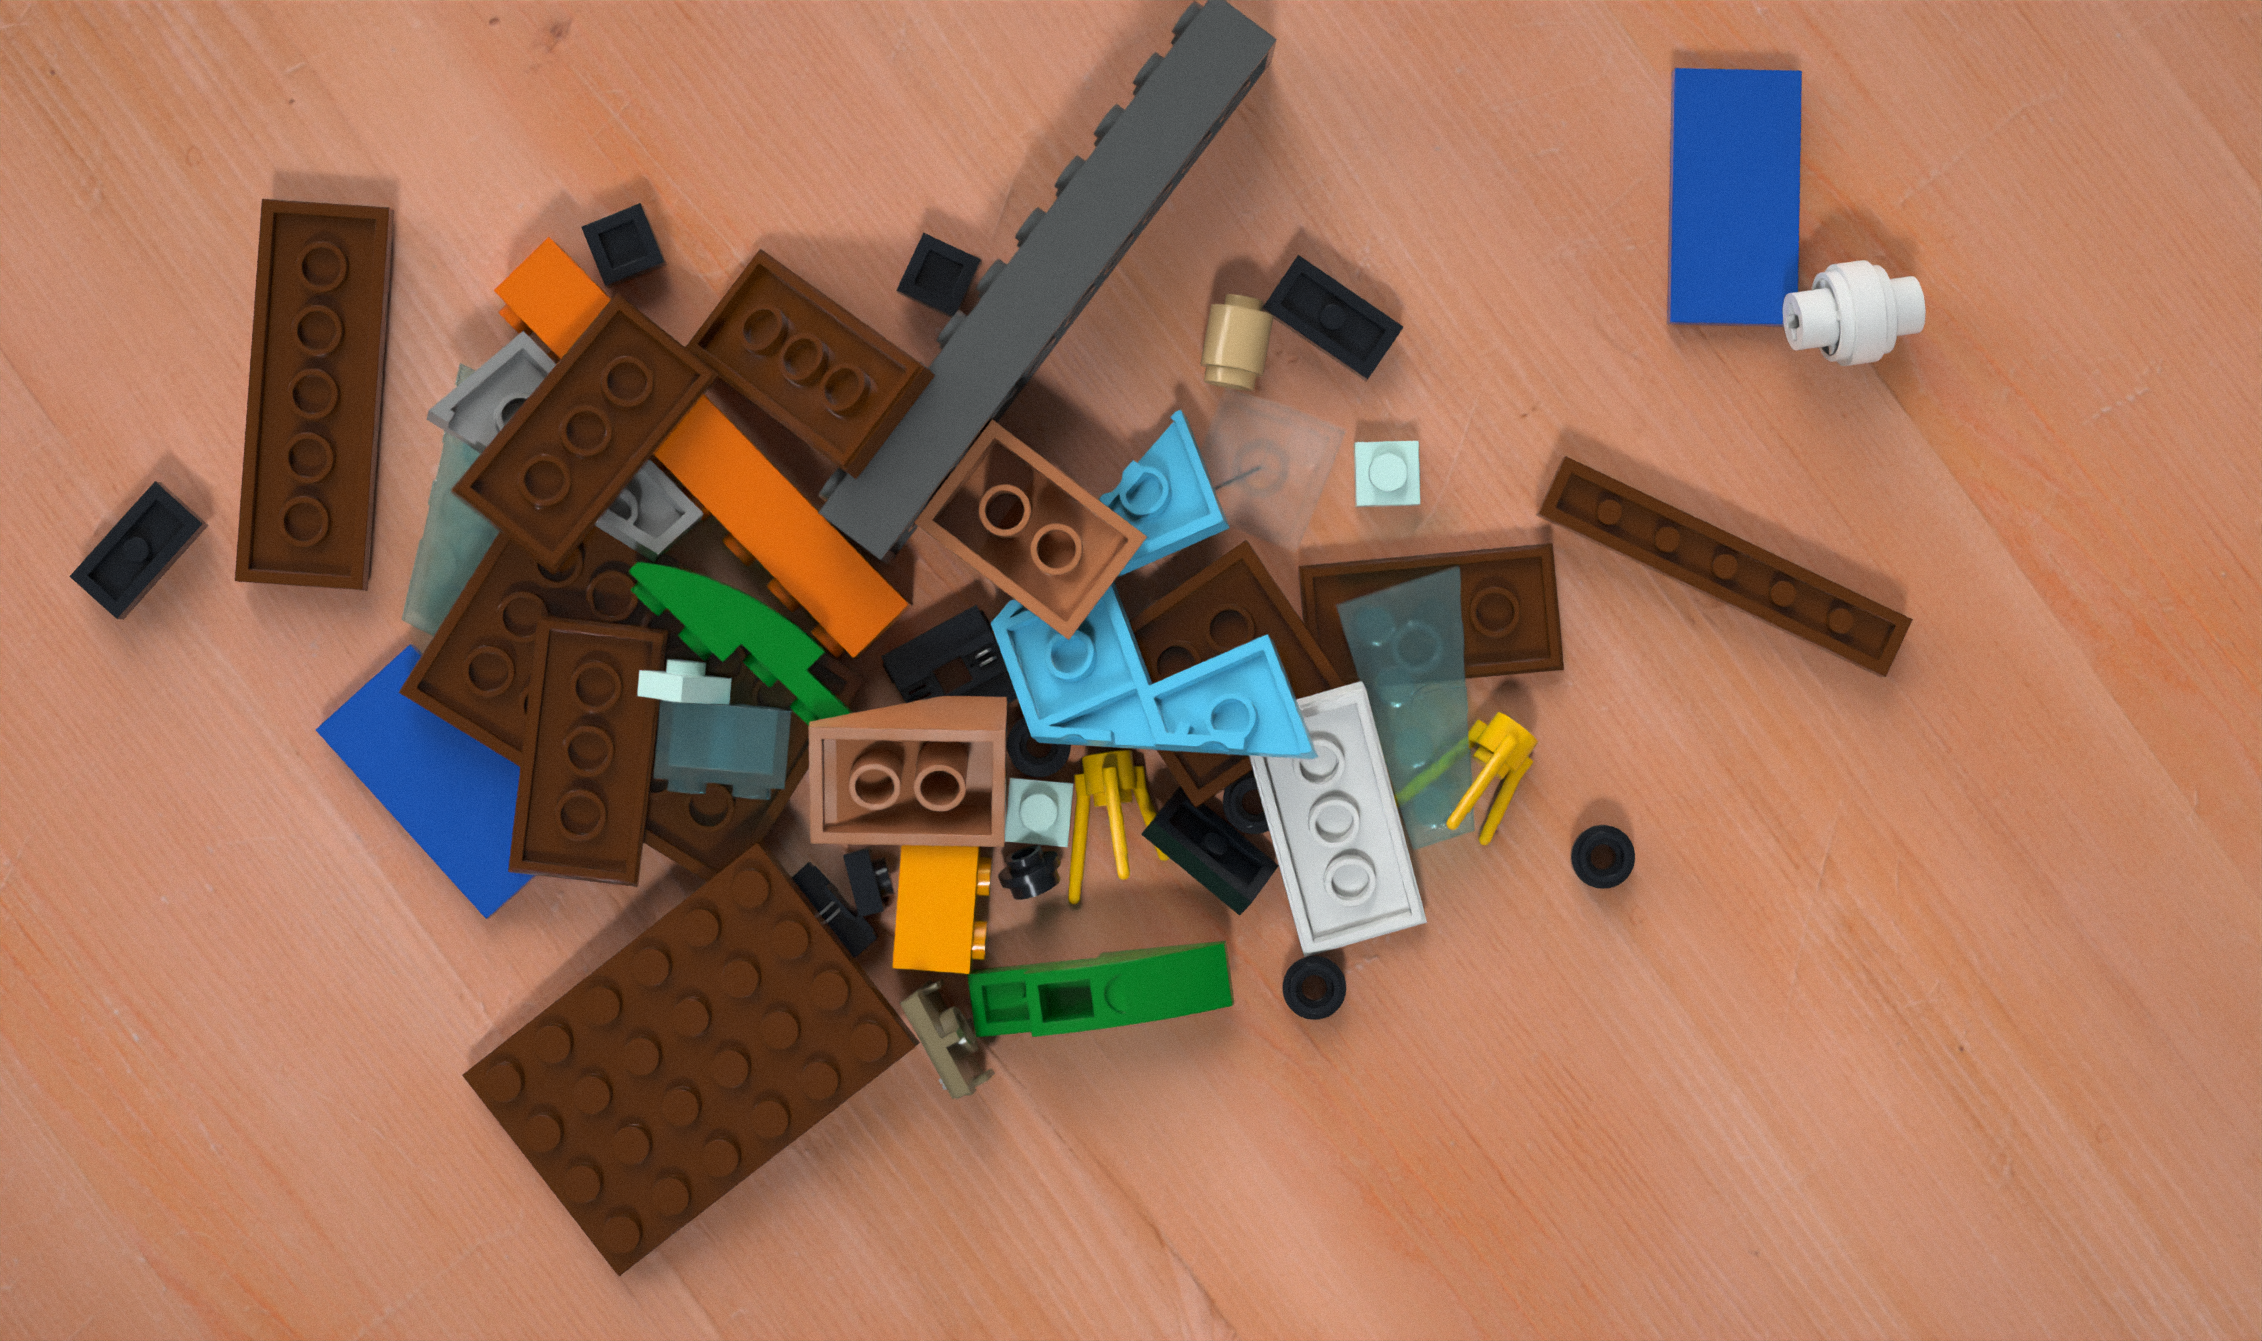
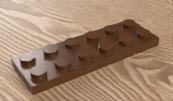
[235,199,394,591]

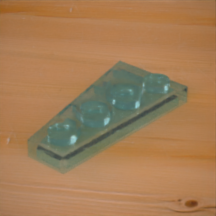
[1335,566,1475,850]

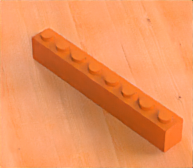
[493,237,912,659]

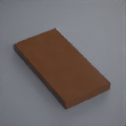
[686,249,936,479]
[451,293,719,575]
[1298,543,1564,688]
[508,615,669,887]

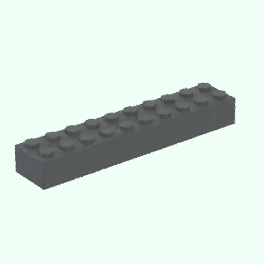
[818,0,1277,565]

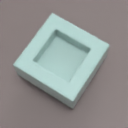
[1353,441,1420,507]
[637,659,731,704]
[1005,778,1074,847]

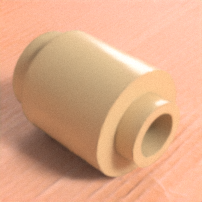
[1200,294,1274,391]

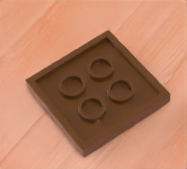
[1129,540,1346,808]

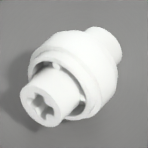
[1783,260,1926,366]

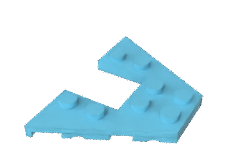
[991,410,1318,759]

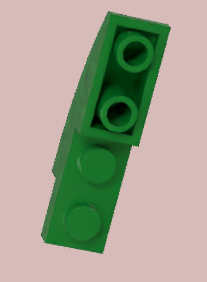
[629,561,853,726]
[967,941,1234,1037]

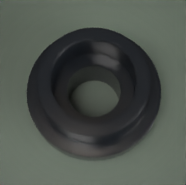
[1007,717,1071,777]
[1223,770,1269,834]
[1570,825,1635,889]
[998,845,1061,900]
[1282,955,1346,1020]

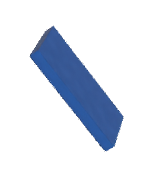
[1667,68,1802,327]
[315,644,537,919]

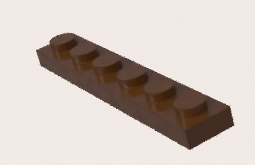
[1536,456,1913,677]

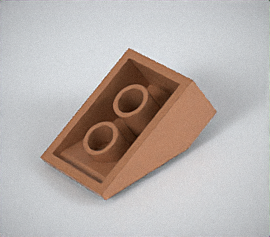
[914,419,1147,640]
[809,696,1007,847]

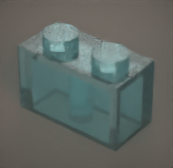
[654,700,792,799]

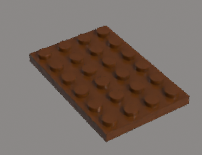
[399,526,865,882]
[462,840,920,1276]

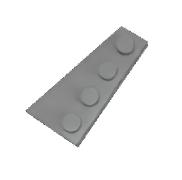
[427,331,704,562]

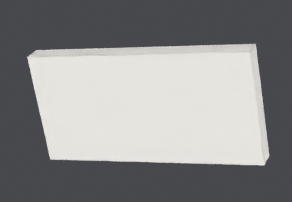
[1249,681,1427,957]

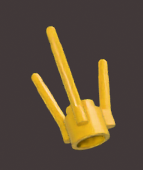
[1394,712,1538,845]
[1068,750,1169,904]

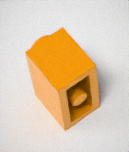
[892,845,992,974]

